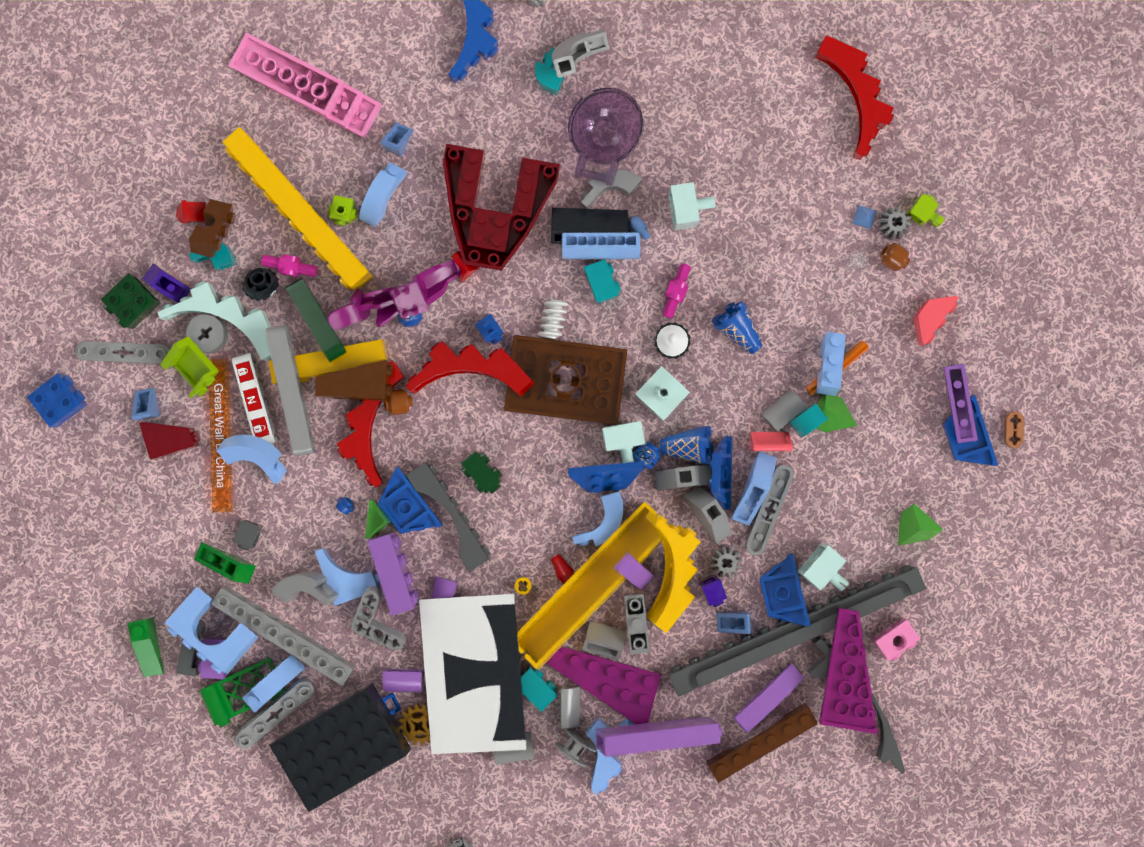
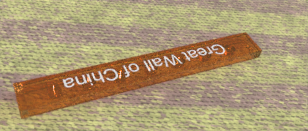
[209,359,233,512]

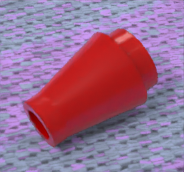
[551,554,574,584]

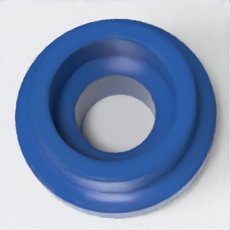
[336,497,355,515]

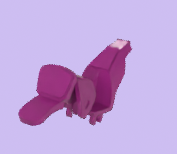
[327,260,462,330]

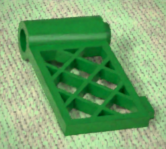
[199,657,286,728]

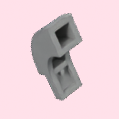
[581,170,642,209]
[272,571,339,605]

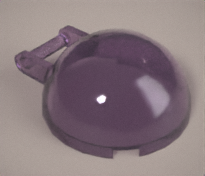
[568,87,644,186]

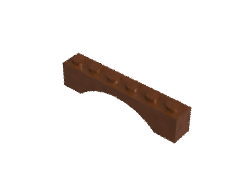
[706,703,818,783]

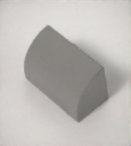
[761,390,807,432]
[582,621,627,660]
[561,685,580,728]
[494,732,534,765]

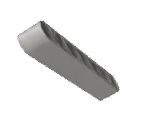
[266,325,315,456]

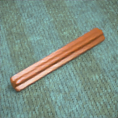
[806,341,869,396]

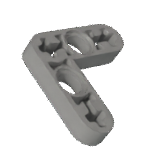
[351,586,406,650]

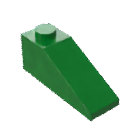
[194,542,256,584]
[127,617,164,677]

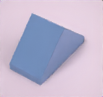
[381,122,413,157]
[132,388,160,421]
[716,611,751,634]

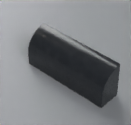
[551,208,628,244]

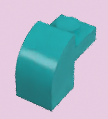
[535,47,565,96]
[189,242,237,271]
[789,404,828,438]

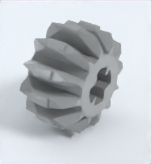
[878,207,912,240]
[710,546,743,579]

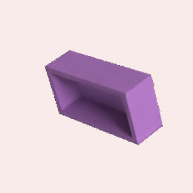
[367,532,420,616]

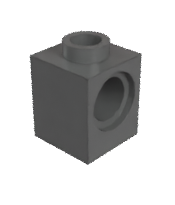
[233,519,263,551]

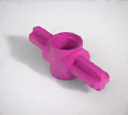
[261,254,318,277]
[662,263,691,319]

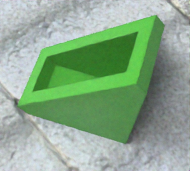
[817,394,857,433]
[365,500,391,539]
[898,504,943,546]

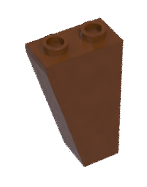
[315,360,393,401]

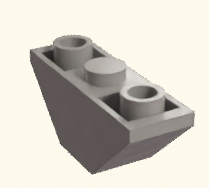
[655,465,712,491]
[683,486,731,544]
[624,594,650,654]

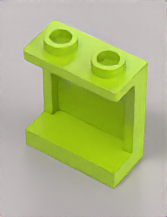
[160,336,219,399]

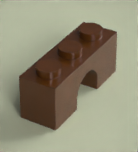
[189,199,236,258]

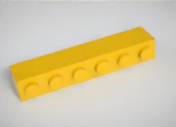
[268,339,388,384]

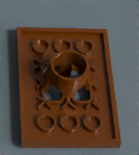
[504,335,628,425]

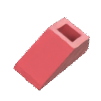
[913,296,959,346]

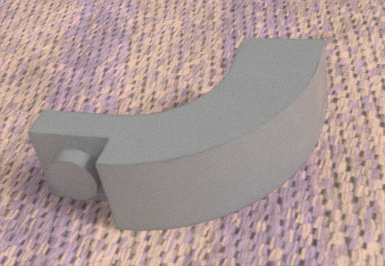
[552,29,610,78]

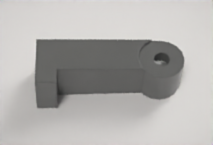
[176,620,205,677]

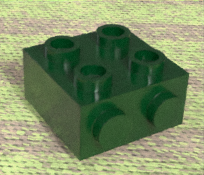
[100,273,161,329]
[461,451,503,494]

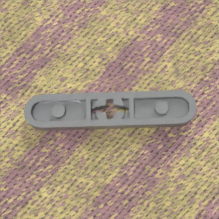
[75,341,170,364]
[745,465,794,556]
[235,678,314,749]

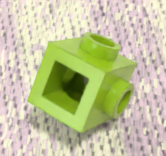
[328,195,357,227]

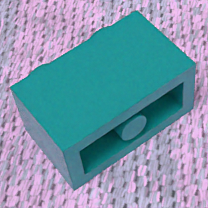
[584,259,621,305]
[521,665,558,712]

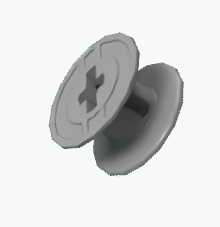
[186,314,228,354]
[554,728,597,767]

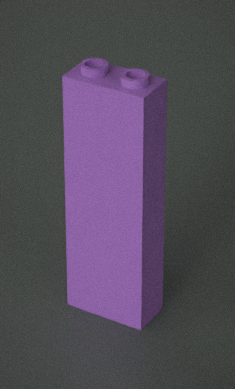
[595,717,722,757]

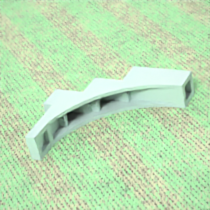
[157,281,271,361]

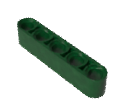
[285,277,347,362]

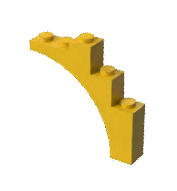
[645,512,701,633]

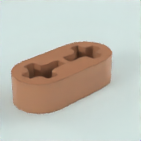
[1004,412,1024,448]

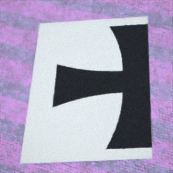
[419,594,527,754]

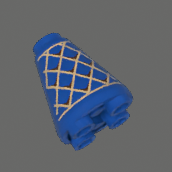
[712,301,763,354]
[660,426,714,464]

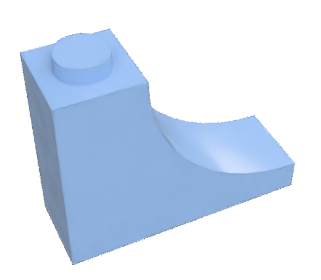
[731,451,777,526]
[315,547,381,606]

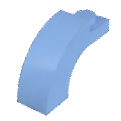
[359,162,407,227]
[242,655,306,712]

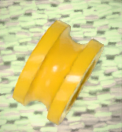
[514,577,532,595]

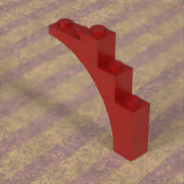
[815,35,894,160]
[406,341,535,396]
[337,360,405,488]

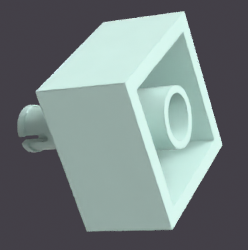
[668,182,715,230]
[635,366,690,421]
[602,421,645,463]
[797,543,849,591]

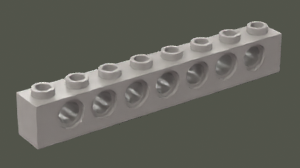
[211,586,356,686]

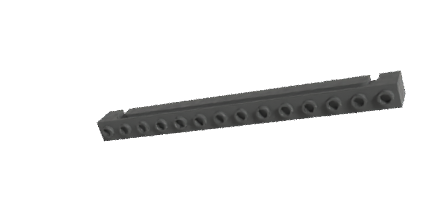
[668,565,927,697]

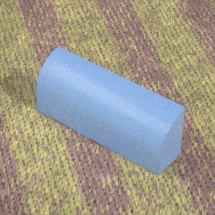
[562,233,640,259]

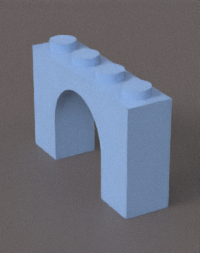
[165,587,259,674]

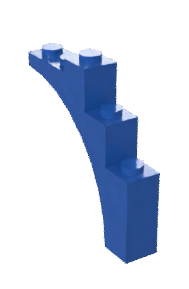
[448,0,499,83]

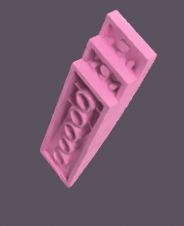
[228,33,382,139]

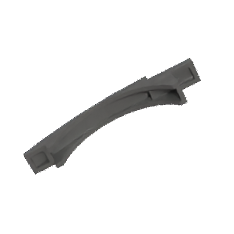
[807,637,905,774]

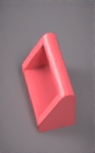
[750,432,793,451]

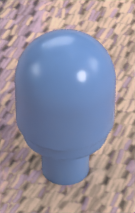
[628,216,651,241]

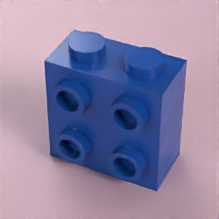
[27,373,88,428]

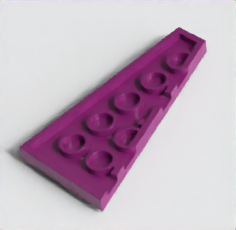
[819,608,878,734]
[546,646,661,724]

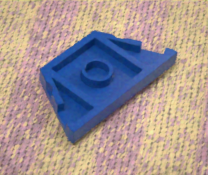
[942,395,998,466]
[709,436,733,510]
[568,461,644,493]
[378,466,442,534]
[759,553,811,627]

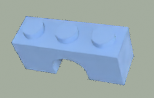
[816,332,846,396]

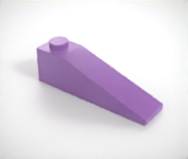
[943,364,978,443]

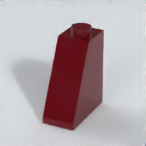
[139,422,200,460]

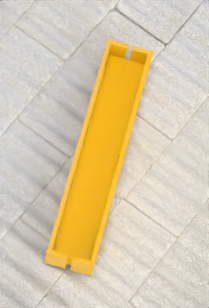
[222,127,374,291]
[517,501,669,669]

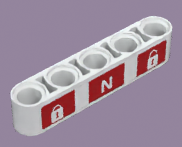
[232,352,277,444]

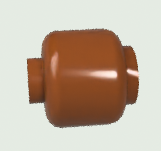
[880,243,910,271]
[384,389,413,415]

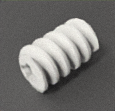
[538,299,569,341]

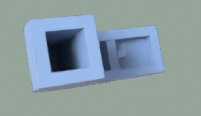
[216,434,287,484]
[572,491,623,547]

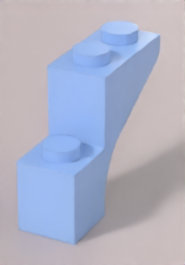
[586,717,622,795]

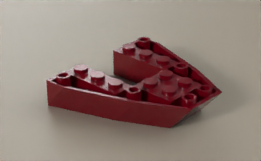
[443,143,560,271]

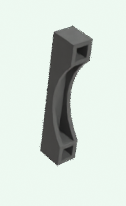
[406,462,491,572]

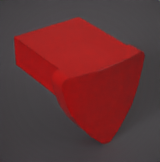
[176,200,206,223]
[451,251,480,282]

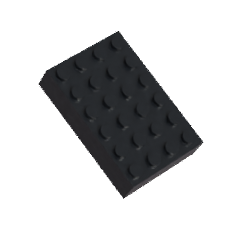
[269,683,411,812]

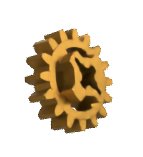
[399,702,431,746]

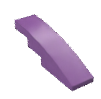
[614,553,655,590]
[733,663,804,733]

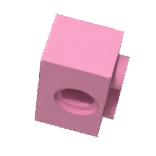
[871,618,920,661]

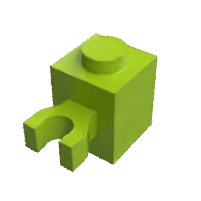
[906,193,945,227]

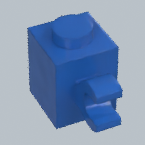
[475,314,504,345]

